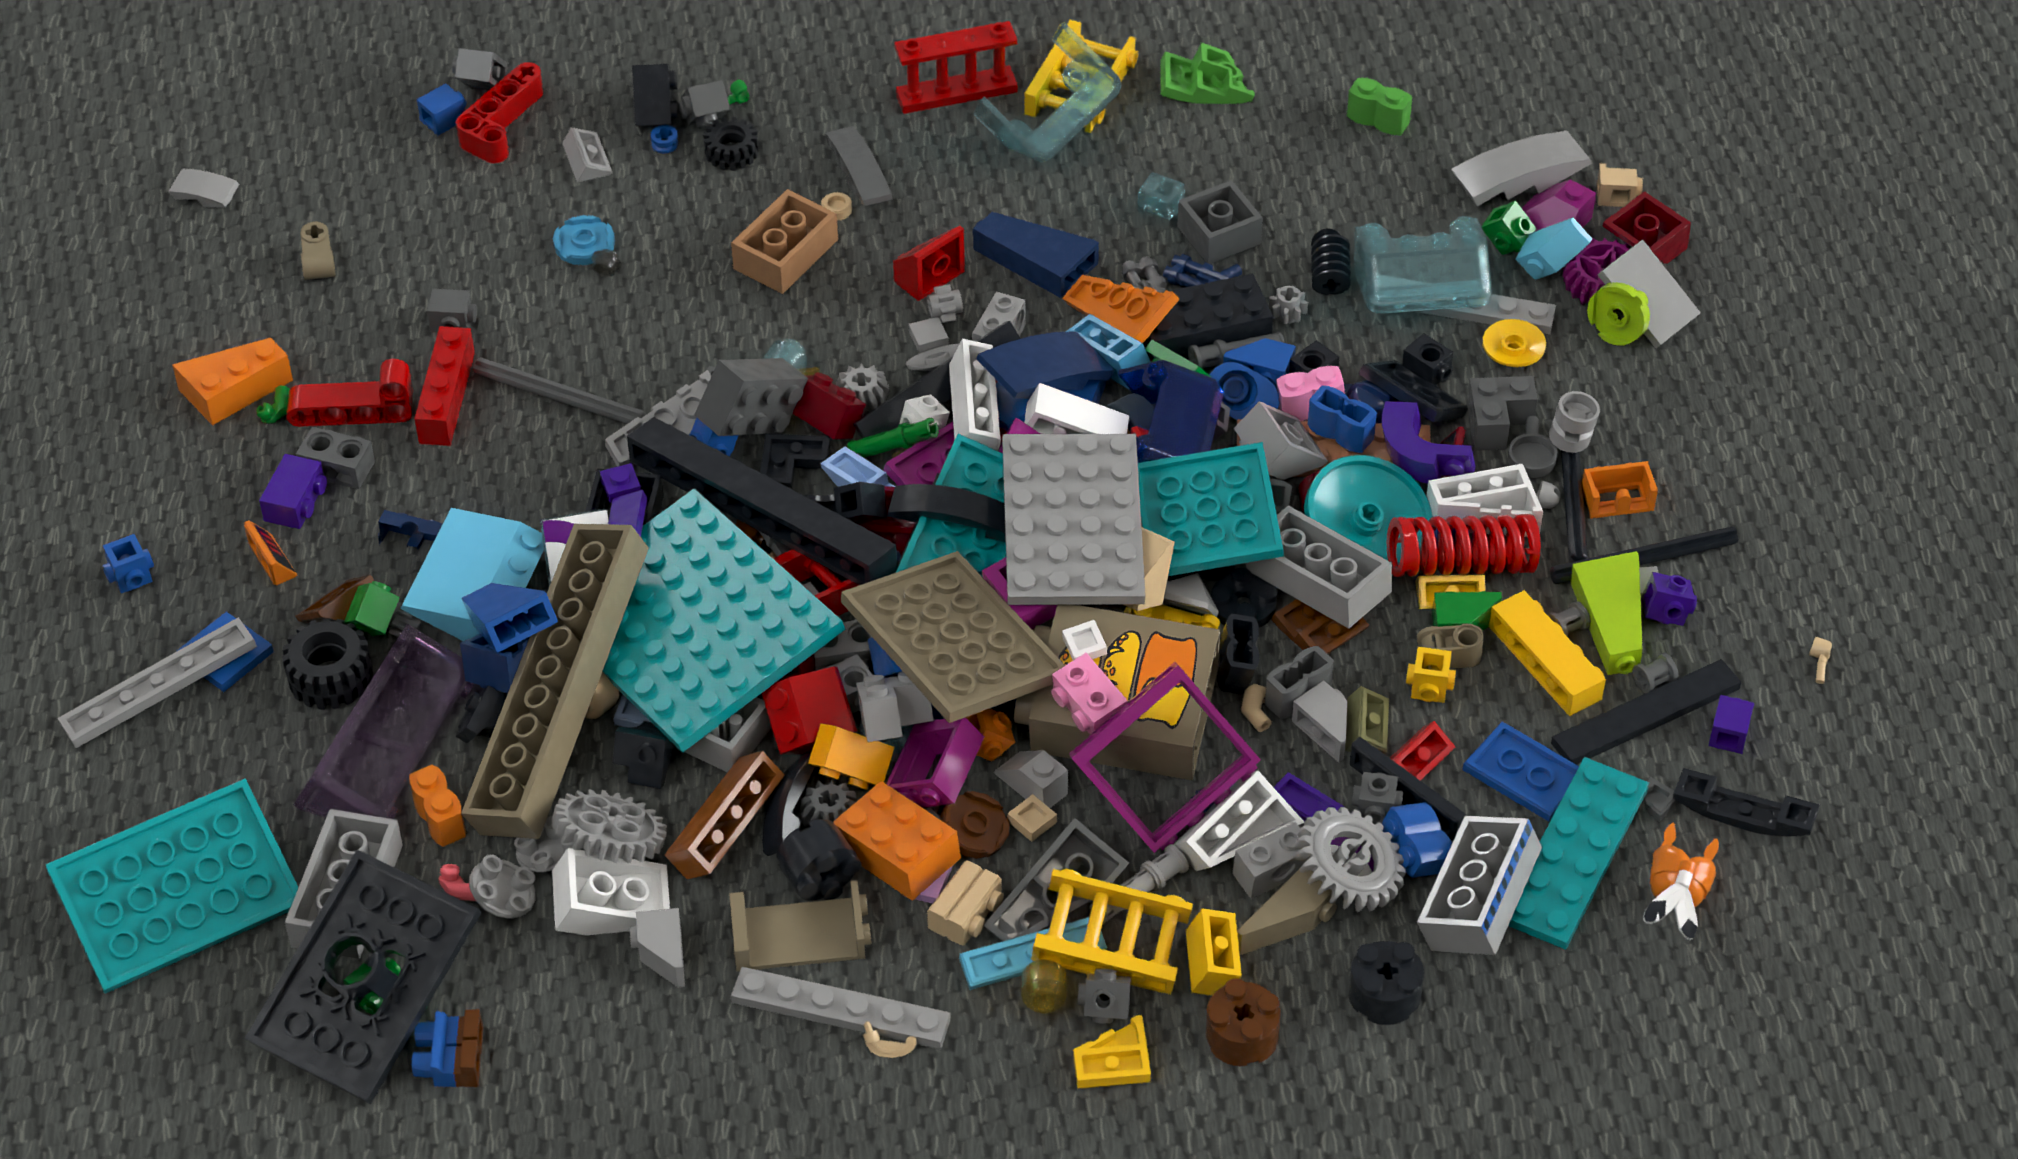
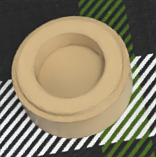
[821,192,852,220]

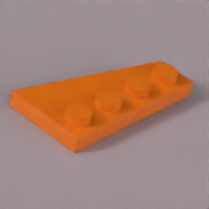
[1062,275,1180,343]

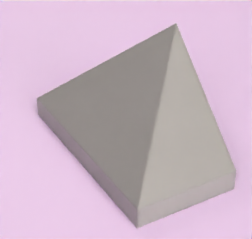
[1163,573,1219,617]

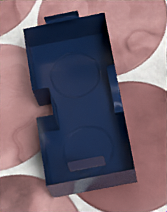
[378,510,442,550]

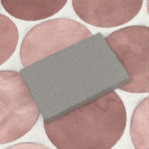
[1597,239,1701,348]

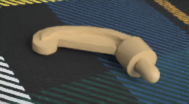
[863,1021,917,1058]

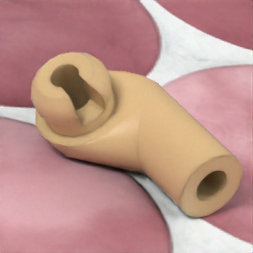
[1241,684,1272,732]

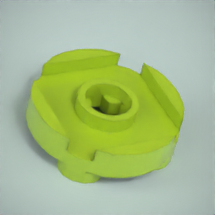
[1587,282,1650,346]

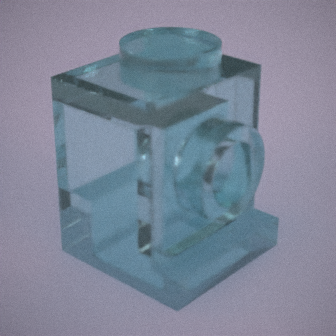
[1138,172,1186,220]

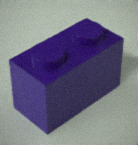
[259,454,327,529]

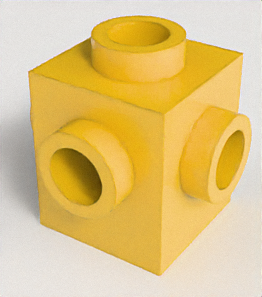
[1406,647,1456,703]

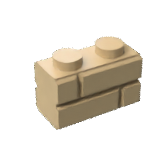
[927,860,1004,946]

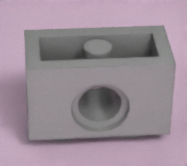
[1232,822,1307,899]

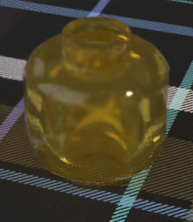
[1020,959,1068,1013]

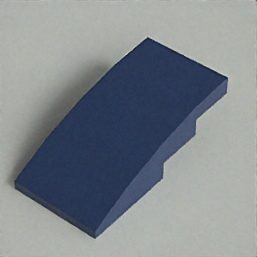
[976,332,1115,399]

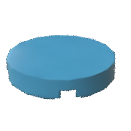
[553,215,615,265]

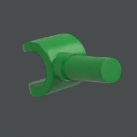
[727,80,750,105]

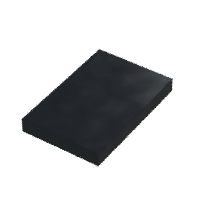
[1359,360,1468,422]

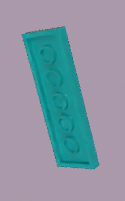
[1508,757,1649,950]

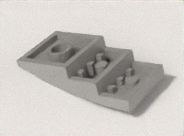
[1451,131,1592,206]

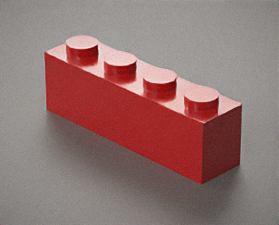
[414,326,475,446]

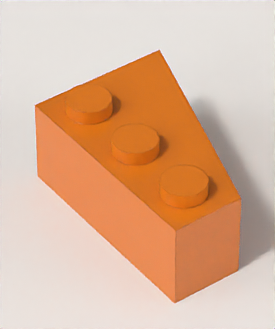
[172,338,293,425]

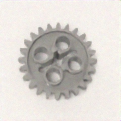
[552,789,667,863]

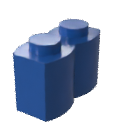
[1307,385,1377,453]
[1382,802,1452,878]

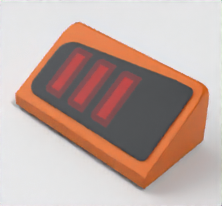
[244,520,297,585]

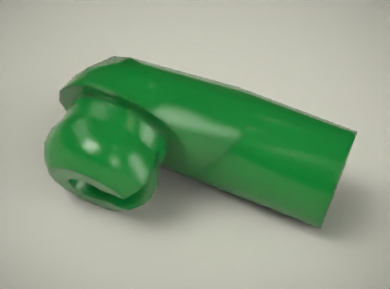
[256,385,290,424]

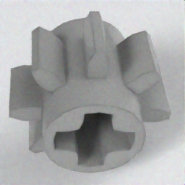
[927,284,963,323]
[1269,286,1308,324]

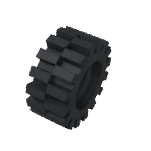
[703,117,759,171]

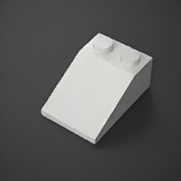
[552,848,670,935]

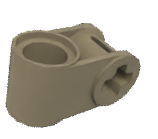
[300,222,336,280]
[1417,624,1483,668]

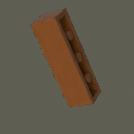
[664,751,785,879]

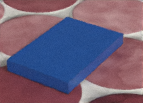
[1463,721,1579,822]

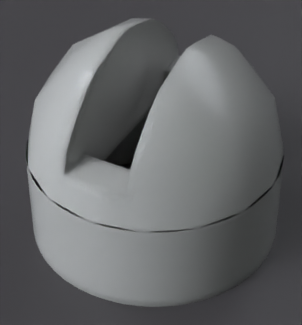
[1536,481,1560,509]

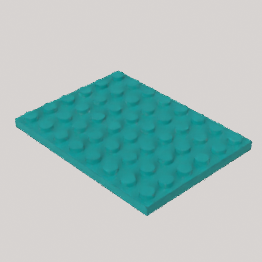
[602,489,846,753]

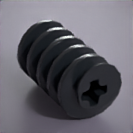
[1311,228,1351,295]

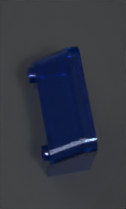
[1118,360,1224,463]

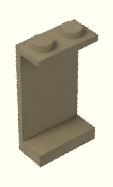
[729,880,871,971]

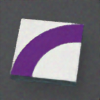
[540,509,608,585]

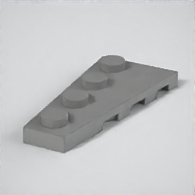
[605,370,711,467]

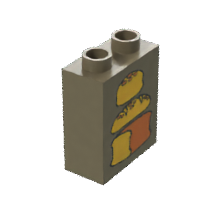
[1014,605,1220,780]

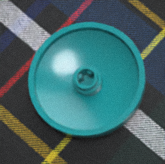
[1304,455,1433,565]

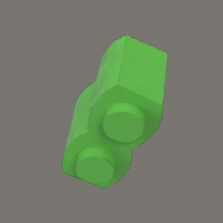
[1347,78,1412,135]

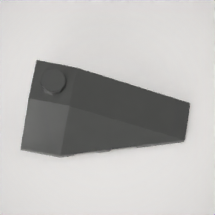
[984,818,1129,942]

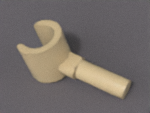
[1809,637,1832,684]

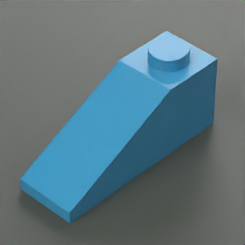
[1066,314,1155,390]

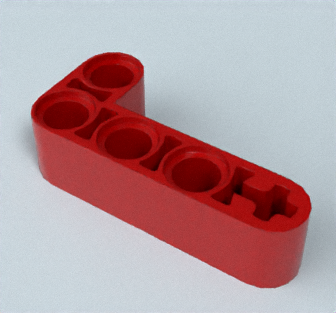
[456,63,543,163]
[287,359,413,427]

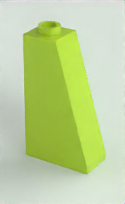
[1571,551,1642,675]

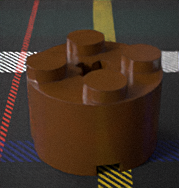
[1206,978,1280,1066]

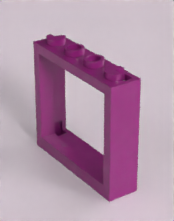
[1069,662,1261,853]

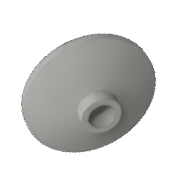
[906,344,959,371]

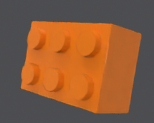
[833,781,961,901]

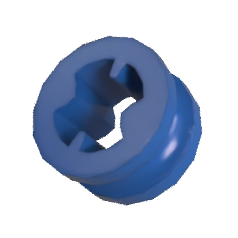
[651,125,678,153]

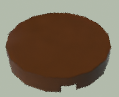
[940,791,1010,859]

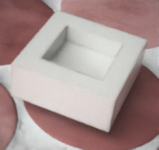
[1062,620,1107,660]

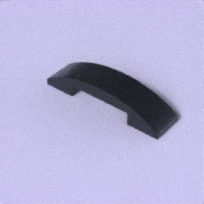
[887,484,1006,542]
[762,750,820,856]
[1673,768,1820,837]

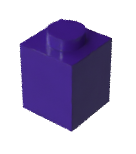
[1708,695,1754,754]

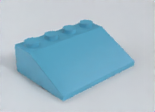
[400,508,546,641]

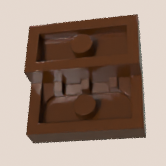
[1271,599,1369,654]

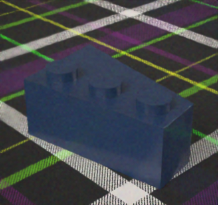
[460,634,530,693]

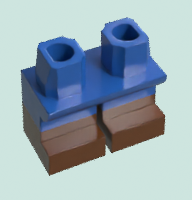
[411,1009,484,1087]

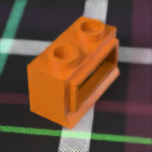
[1582,461,1658,519]

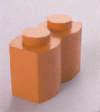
[409,764,466,847]

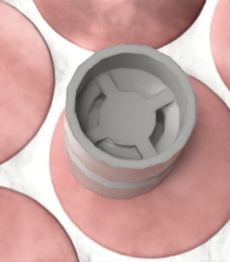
[1549,391,1600,453]

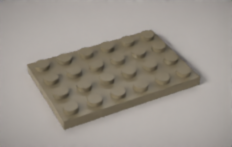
[841,551,1065,723]

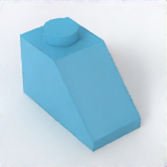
[1516,218,1592,280]

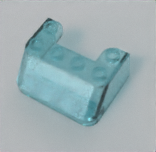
[1354,216,1492,313]

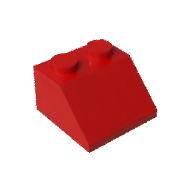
[762,666,857,754]

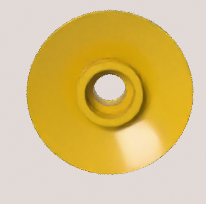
[1482,319,1546,367]

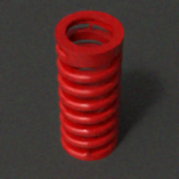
[1387,514,1541,577]

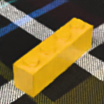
[1489,590,1606,716]

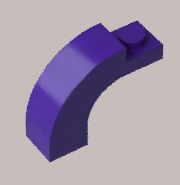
[1382,401,1476,484]

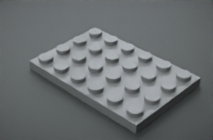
[1002,434,1145,605]

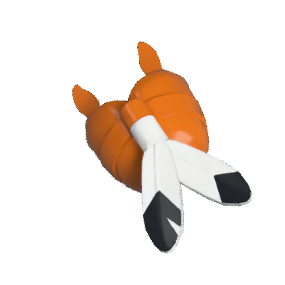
[1643,823,1719,940]

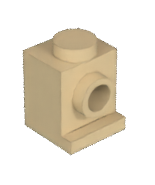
[1597,163,1643,207]

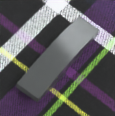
[826,126,893,206]

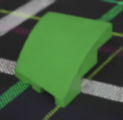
[1160,43,1255,104]

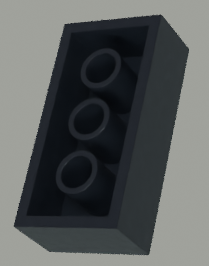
[1143,273,1273,360]

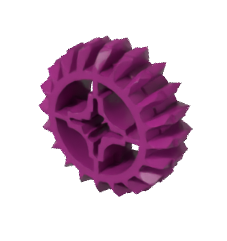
[1563,237,1630,310]

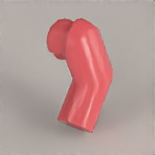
[439,864,477,902]

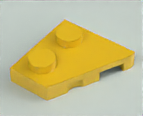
[1073,1015,1151,1089]

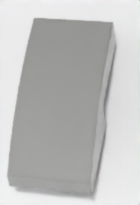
[168,169,239,208]

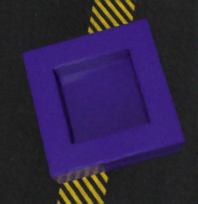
[600,463,641,503]

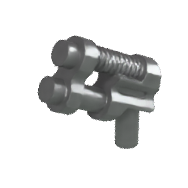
[1122,256,1167,293]

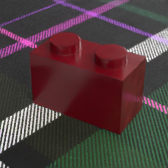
[793,372,866,440]

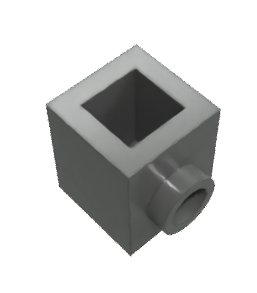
[427,289,477,332]

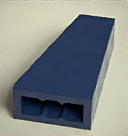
[972,212,1099,298]

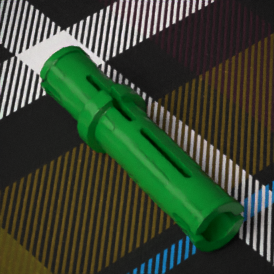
[847,418,939,458]

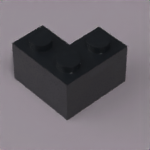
[632,64,678,127]

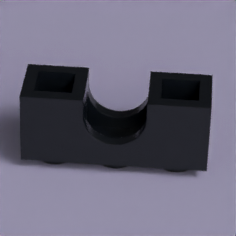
[803,482,887,524]

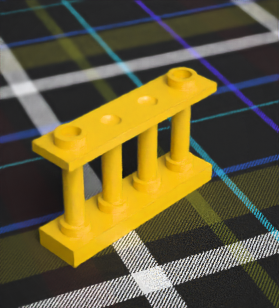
[1025,20,1138,133]
[1031,869,1193,994]

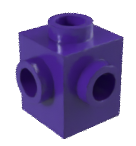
[1641,572,1697,626]

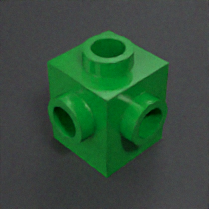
[1480,201,1537,255]

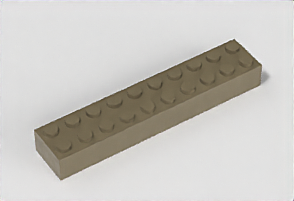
[461,524,649,839]

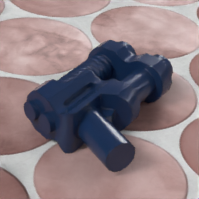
[1163,254,1242,287]

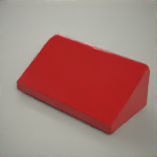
[1390,721,1456,781]

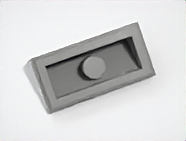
[562,128,612,182]

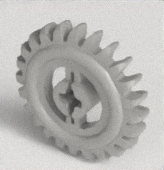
[1295,807,1406,912]

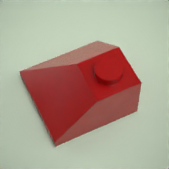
[893,225,965,301]

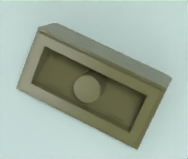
[1345,686,1389,754]

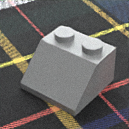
[1234,401,1328,480]

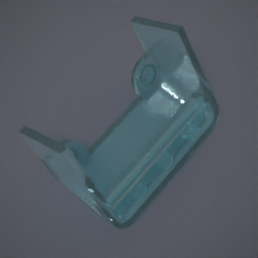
[974,21,1121,162]

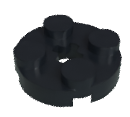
[1211,568,1277,628]

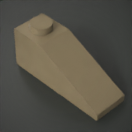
[1237,869,1337,955]

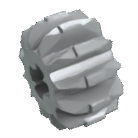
[836,363,889,417]

